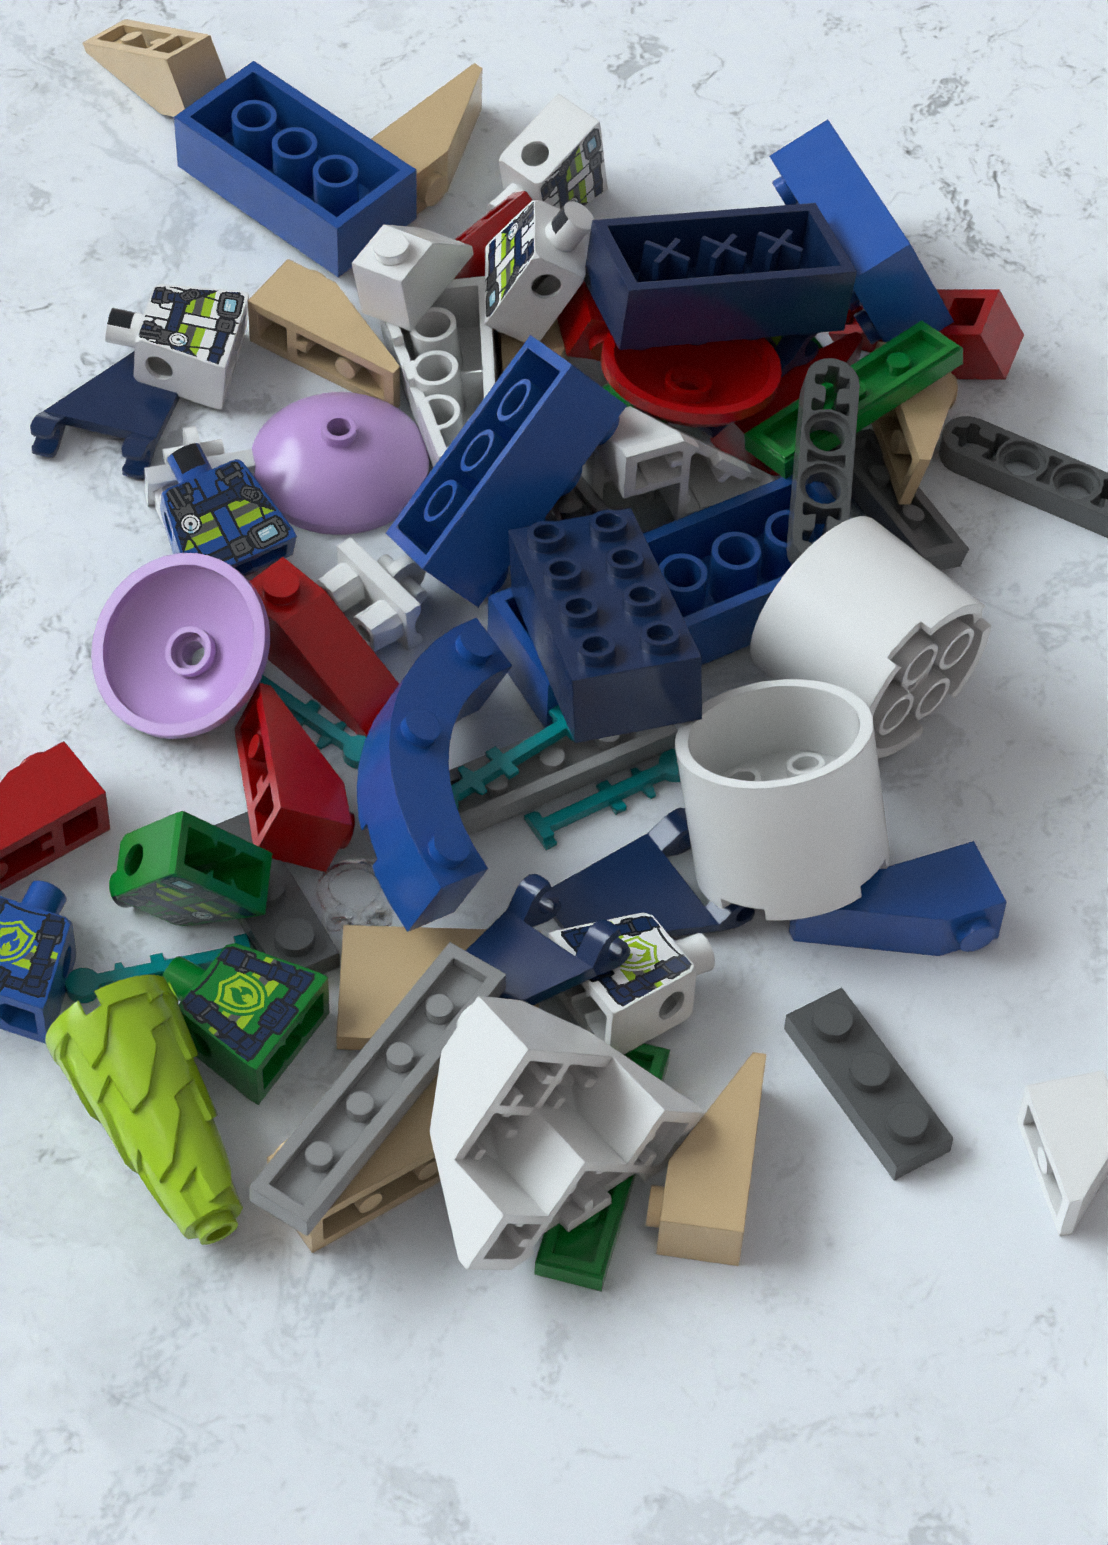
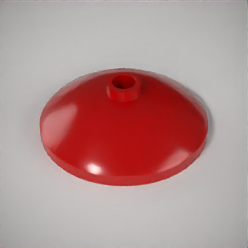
[601,331,782,427]

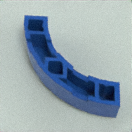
[357,618,513,932]

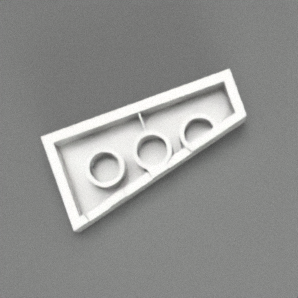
[379,276,500,467]

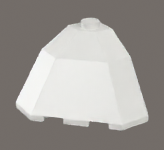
[581,406,778,520]
[430,996,704,1270]

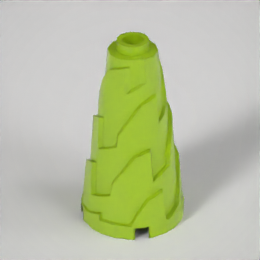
[45,975,243,1245]

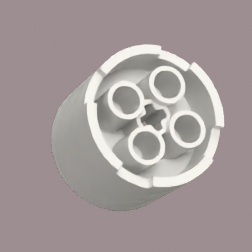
[750,516,991,759]
[675,679,890,921]

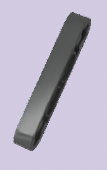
[786,358,860,565]
[939,416,1108,538]

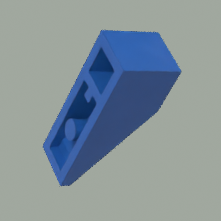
[789,841,1007,956]

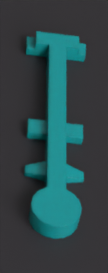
[260,675,366,769]
[451,704,574,809]
[524,749,681,851]
[65,933,250,1004]

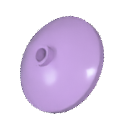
[252,392,429,535]
[91,553,270,739]

